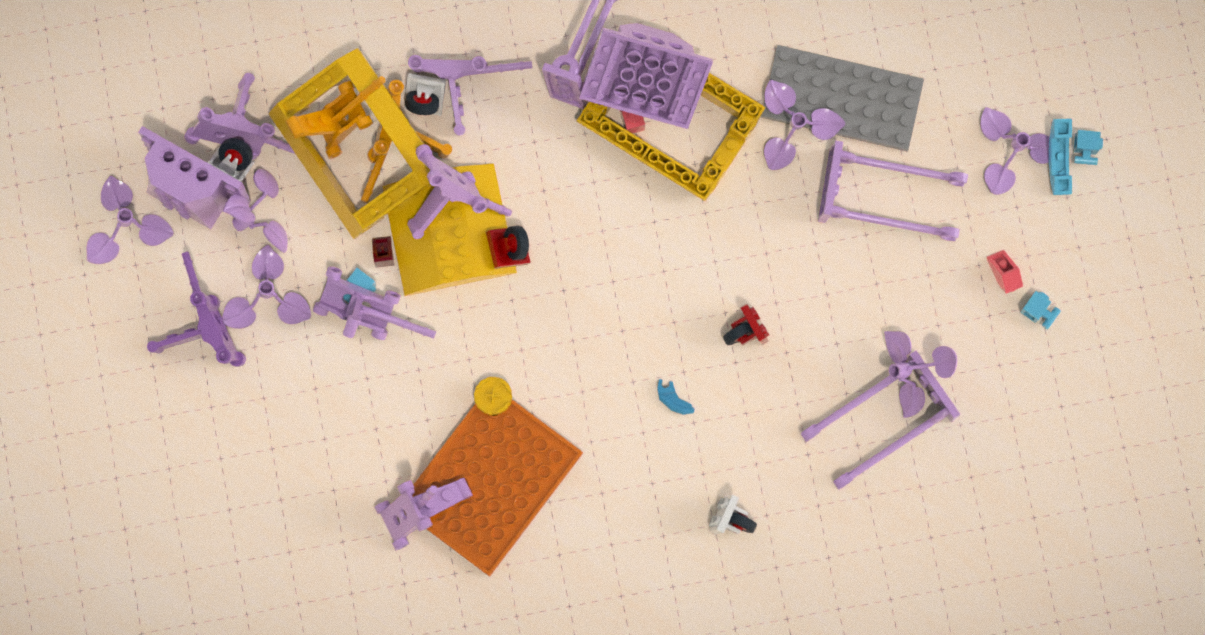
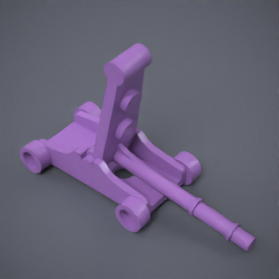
[147,252,246,367]

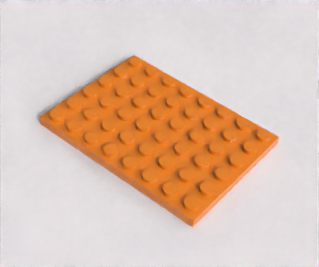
[404,400,583,577]

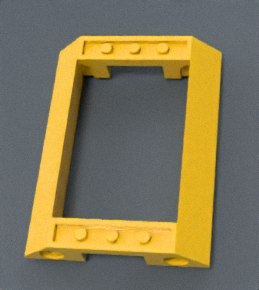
[268,48,431,239]
[576,73,766,201]

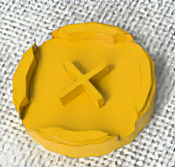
[474,377,512,415]

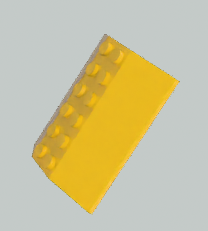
[382,164,517,296]

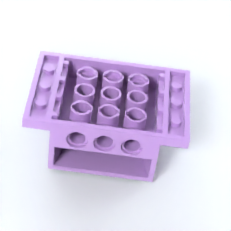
[579,23,713,129]
[138,126,251,229]

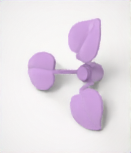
[764,80,845,170]
[980,107,1050,195]
[223,169,288,253]
[87,176,174,264]
[222,245,311,329]
[884,331,958,418]

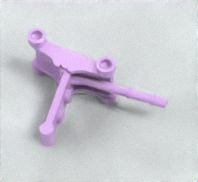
[408,55,532,136]
[184,73,295,160]
[408,144,512,239]
[313,266,436,340]
[374,478,473,551]

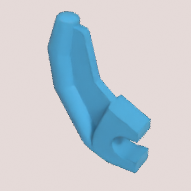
[657,379,695,415]

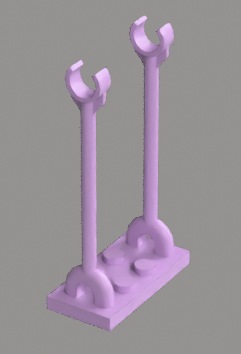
[542,0,618,110]
[818,140,968,241]
[801,350,960,490]

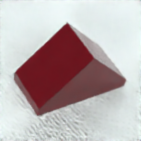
[372,236,395,268]

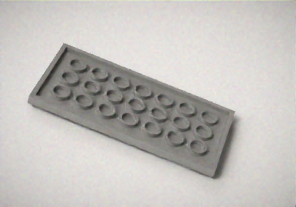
[761,45,924,152]

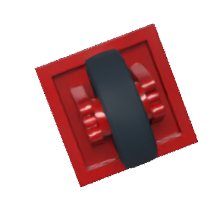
[486,225,531,269]
[723,304,770,346]

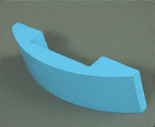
[1049,118,1072,195]

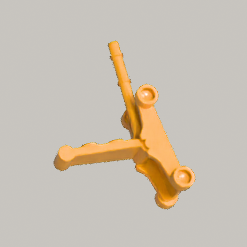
[286,76,386,159]
[361,80,452,203]

